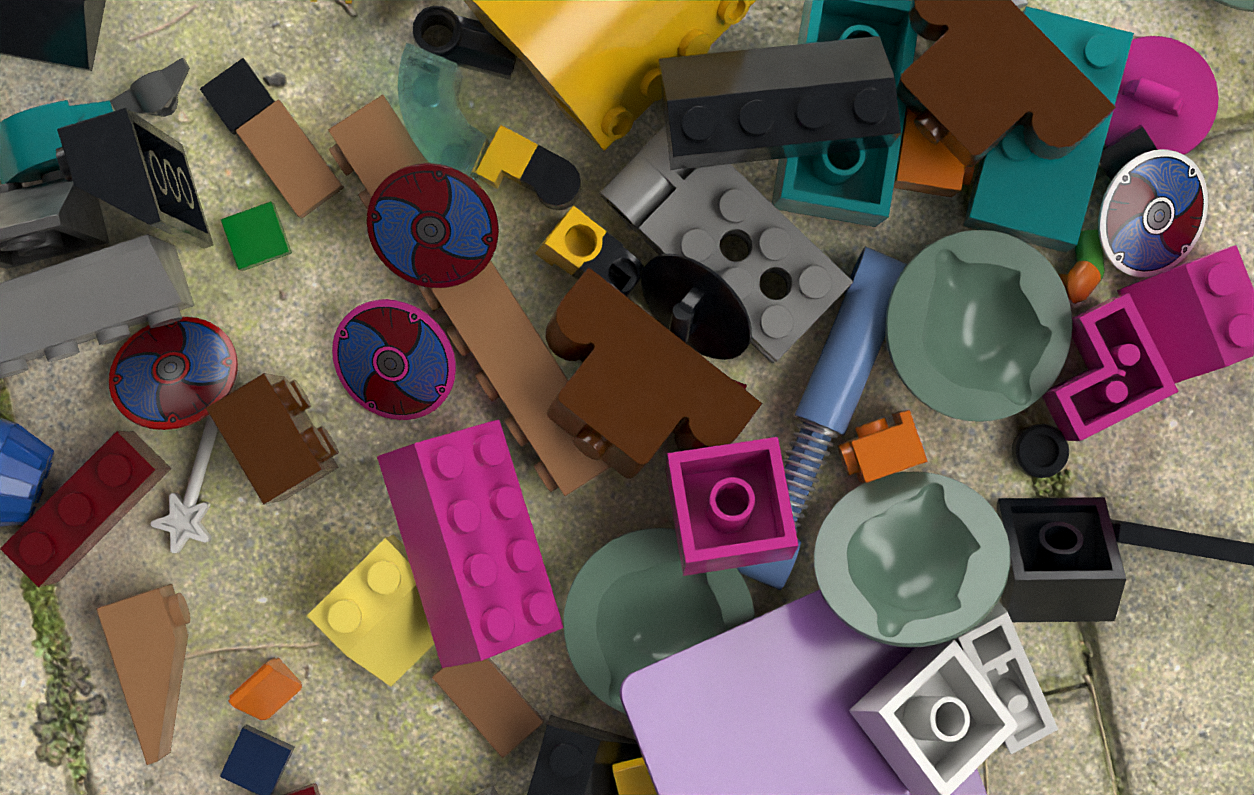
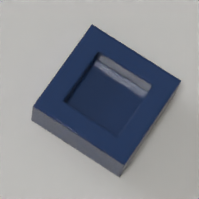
[220,724,295,795]

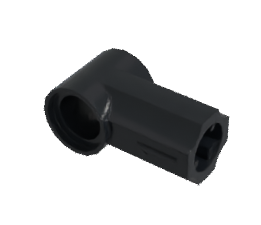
[413,5,517,80]

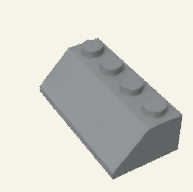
[0,234,195,379]

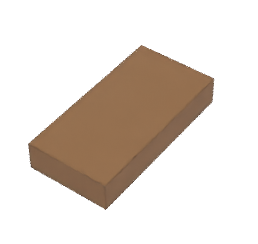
[235,99,344,219]
[432,658,544,758]

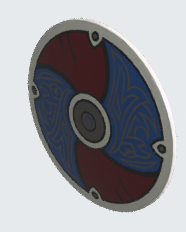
[1098,149,1208,277]

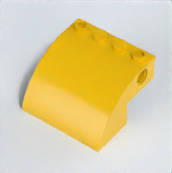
[464,0,756,151]

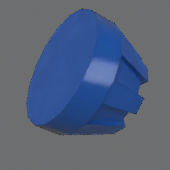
[0,418,54,526]

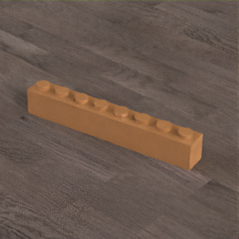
[328,95,611,496]

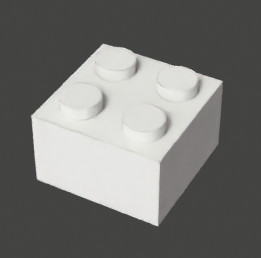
[849,640,1019,795]

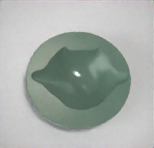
[885,230,1072,422]
[814,471,1010,647]
[563,528,755,714]

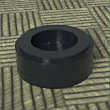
[1012,424,1069,478]

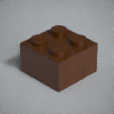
[206,373,339,505]

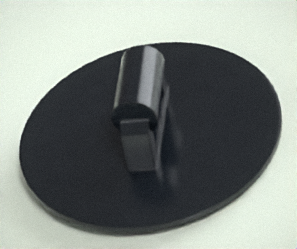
[641,254,752,360]

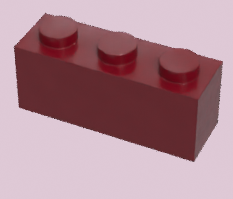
[0,431,172,588]

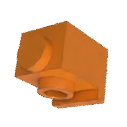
[838,410,928,483]

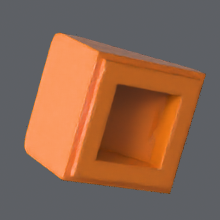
[228,657,302,721]

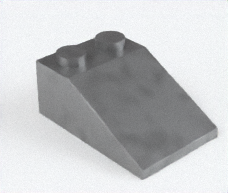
[0,170,109,269]

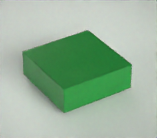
[220,201,292,271]

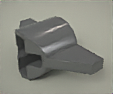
[110,58,190,117]

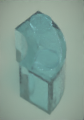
[398,43,490,182]

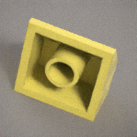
[307,534,434,687]

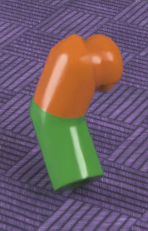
[1058,229,1105,304]

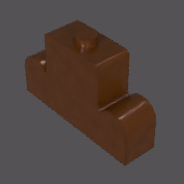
[896,0,1116,167]
[545,267,763,479]

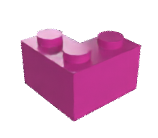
[1042,293,1179,441]

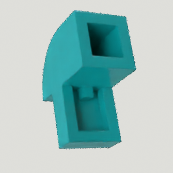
[0,100,113,184]

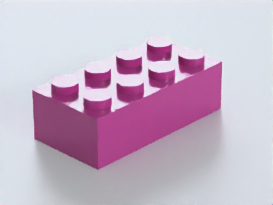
[377,419,564,668]

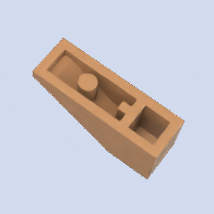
[96,584,190,765]

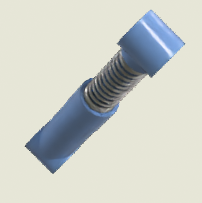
[737,246,907,590]

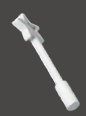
[151,371,239,553]

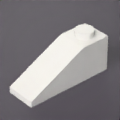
[952,601,1058,754]

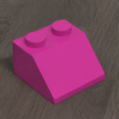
[1117,245,1254,383]

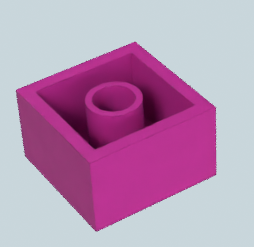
[665,437,799,576]

